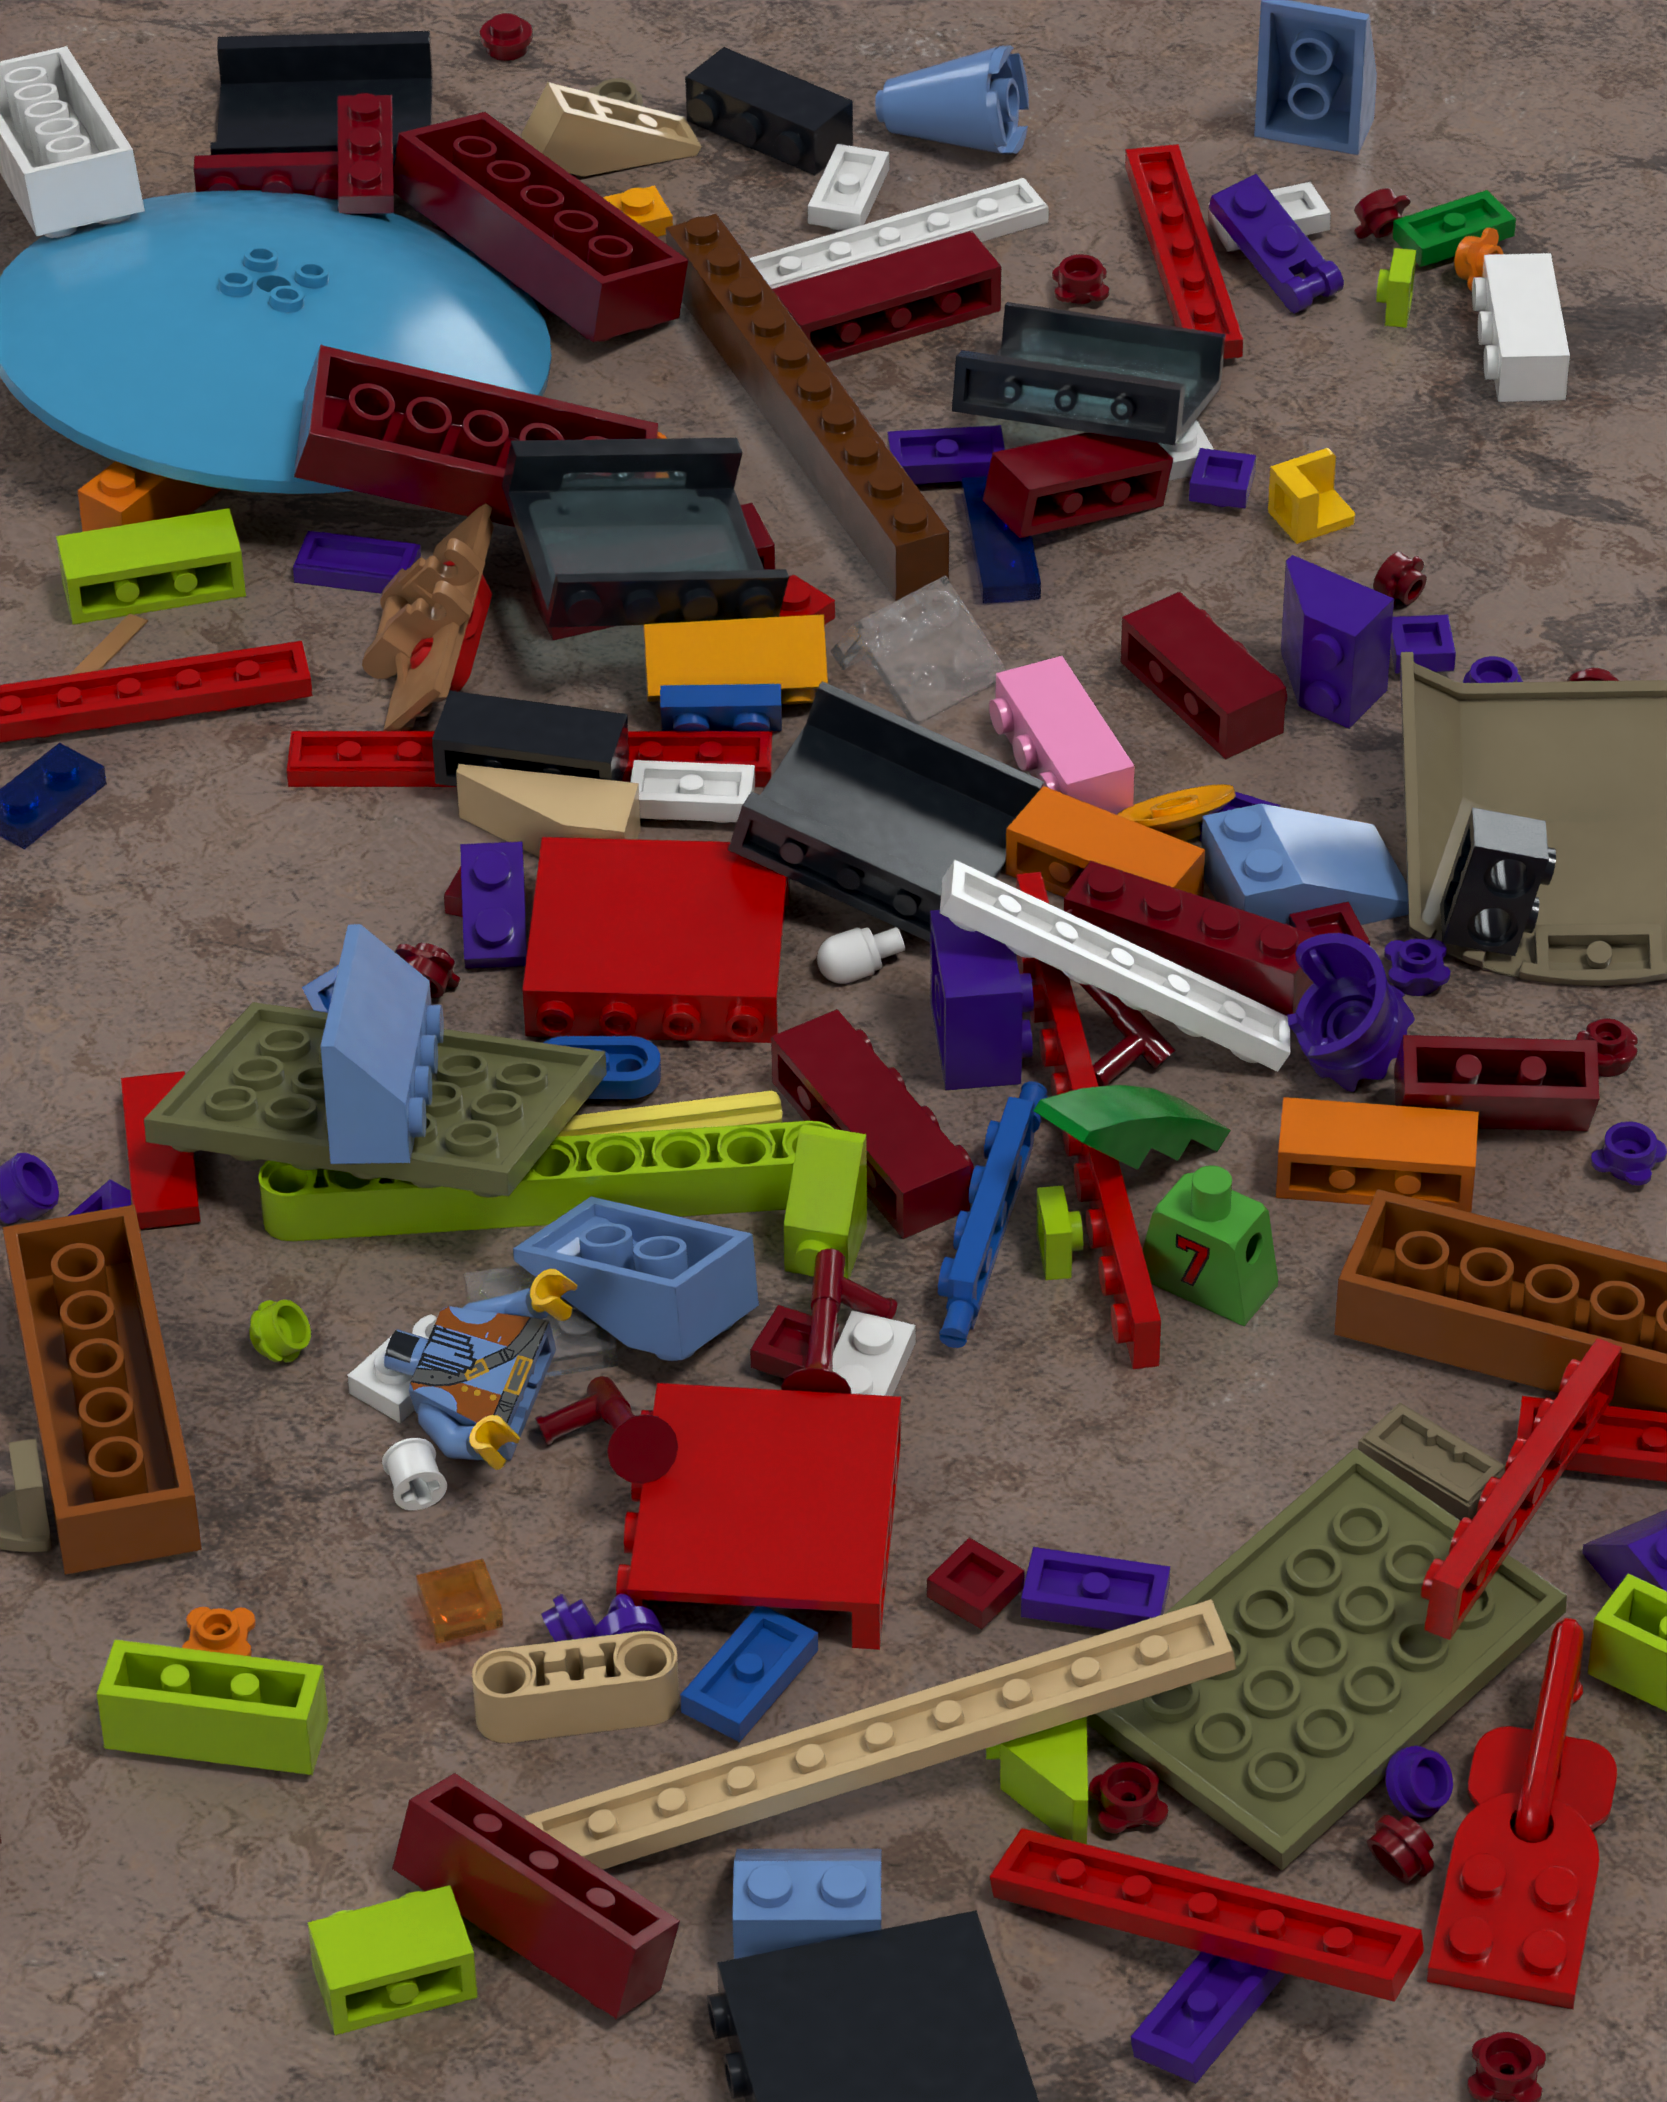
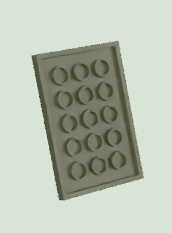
[144,1002,607,1197]
[1087,1448,1567,1870]

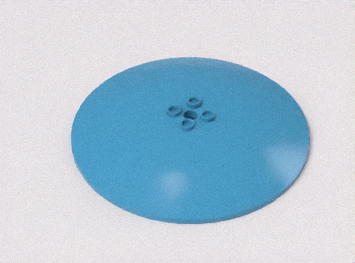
[0,190,551,494]

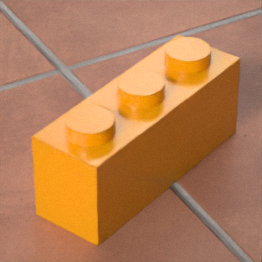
[643,614,828,705]

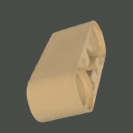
[472,1631,679,1743]

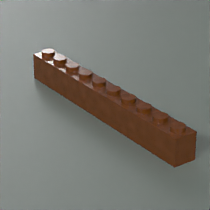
[666,213,949,601]

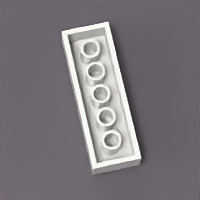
[0,46,145,238]

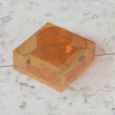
[416,1558,504,1644]

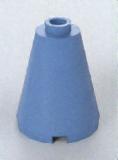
[875,45,1029,155]

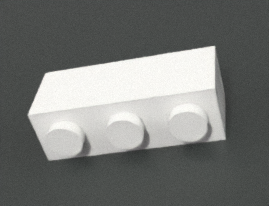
[1472,253,1570,402]

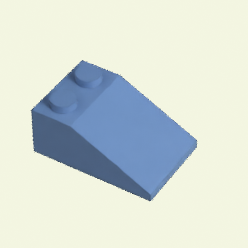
[1254,0,1377,155]
[1201,803,1408,925]
[513,1197,759,1361]

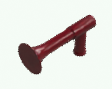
[1067,909,1176,1087]
[781,1249,897,1394]
[535,1376,678,1484]

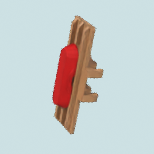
[362,503,494,731]

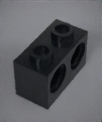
[1440,807,1556,956]

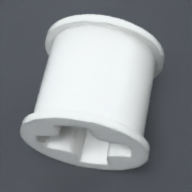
[382,1438,447,1510]

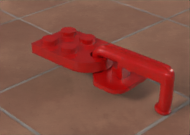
[1427,1618,1617,2009]

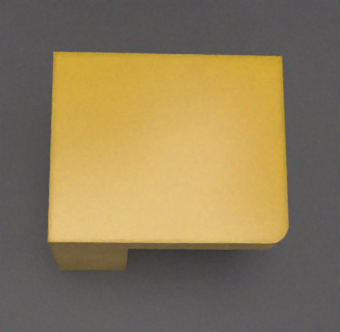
[1268,448,1355,544]

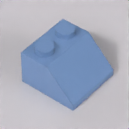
[732,1849,881,1959]

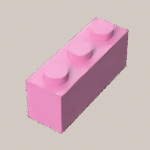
[989,656,1135,815]

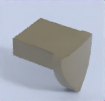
[0,1438,52,1552]

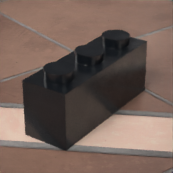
[685,47,853,175]
[432,691,629,787]

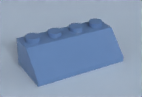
[321,924,444,1164]

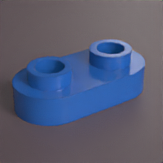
[543,1036,661,1099]

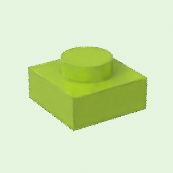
[1376,248,1416,328]
[1036,1185,1083,1281]

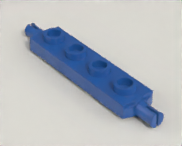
[938,1081,1047,1348]

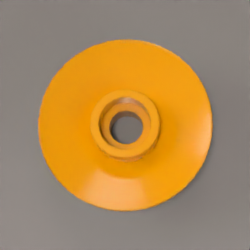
[1117,784,1236,841]

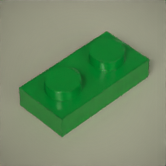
[1392,190,1516,267]

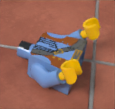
[384,1269,578,1470]

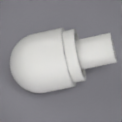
[817,927,905,984]

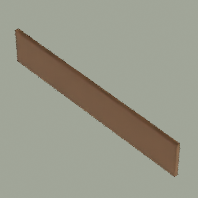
[69,613,148,675]

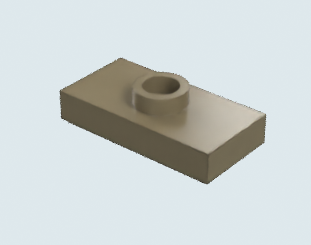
[1358,1402,1505,1520]

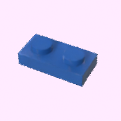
[660,684,782,731]
[680,1606,818,1742]

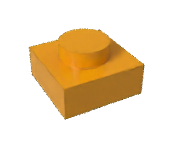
[603,185,673,237]

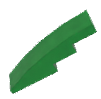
[1033,1085,1231,1170]

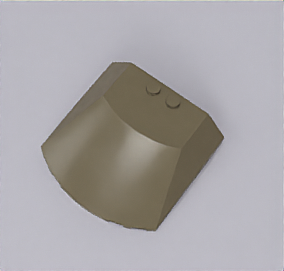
[1400,652,1667,986]

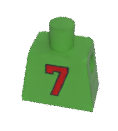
[1142,1165,1278,1327]

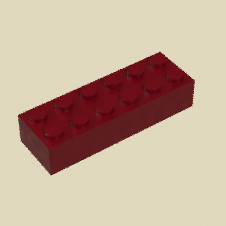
[393,112,688,342]
[294,345,658,542]

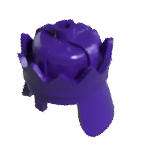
[1287,933,1415,1092]

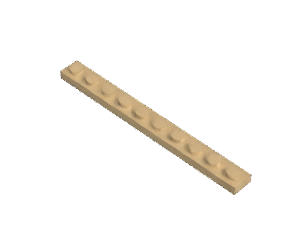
[525,1599,1236,1870]

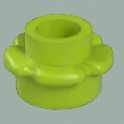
[249,1299,311,1363]

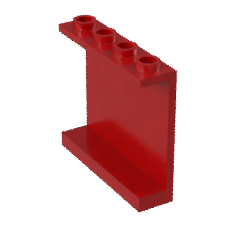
[522,837,790,1043]
[616,1383,901,1650]

